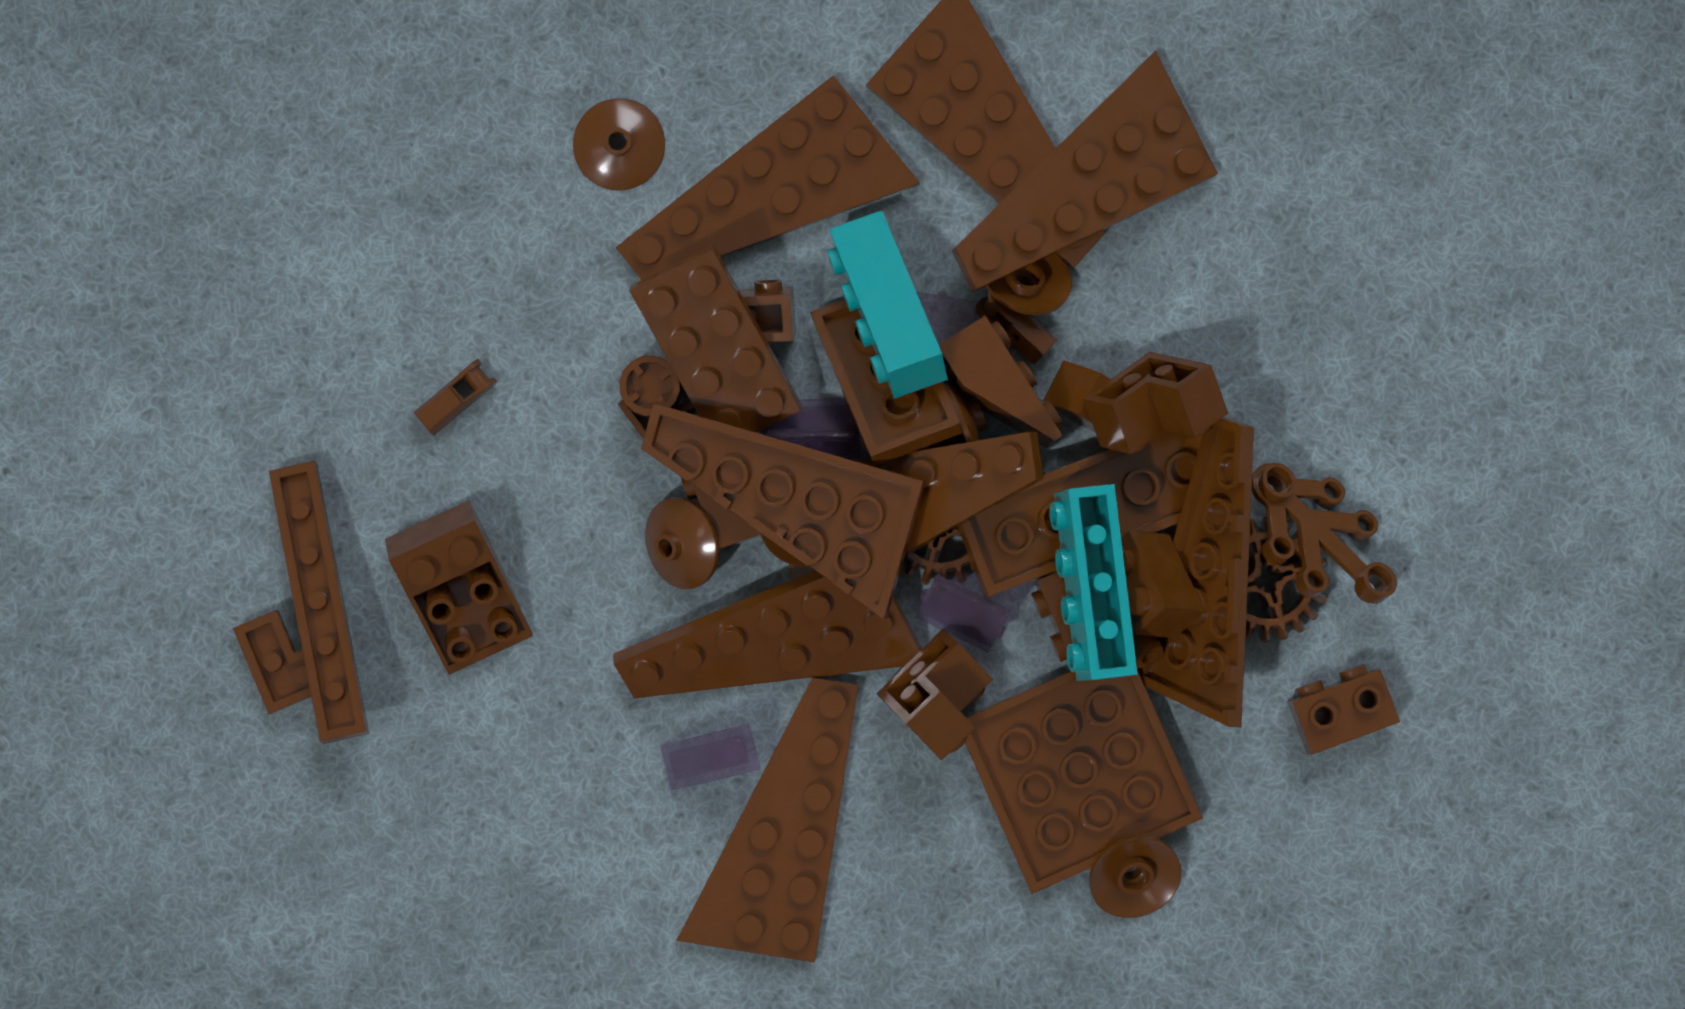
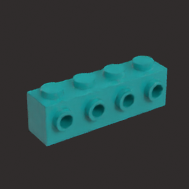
[826,211,948,399]
[1050,484,1138,681]

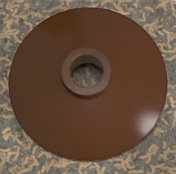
[573,98,665,190]
[985,253,1072,315]
[942,380,987,443]
[645,497,719,589]
[1089,836,1181,918]

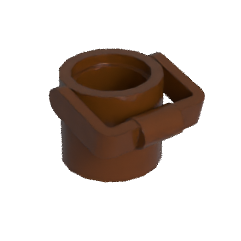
[617,355,696,439]

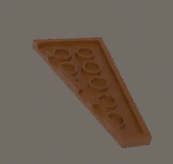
[866,0,1105,269]
[616,75,920,280]
[1137,416,1254,728]
[613,570,923,699]
[676,677,858,963]

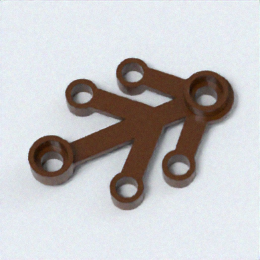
[1251,463,1397,604]

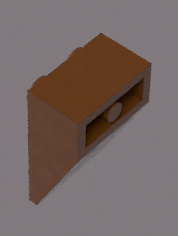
[939,316,1063,448]
[385,500,533,675]

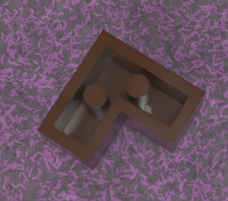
[1083,351,1228,454]
[876,629,993,761]

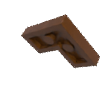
[233,610,311,714]

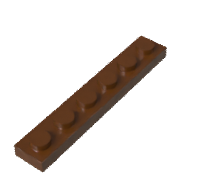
[269,461,370,744]

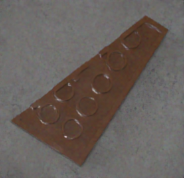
[952,50,1218,293]
[641,403,926,619]
[789,432,1044,580]

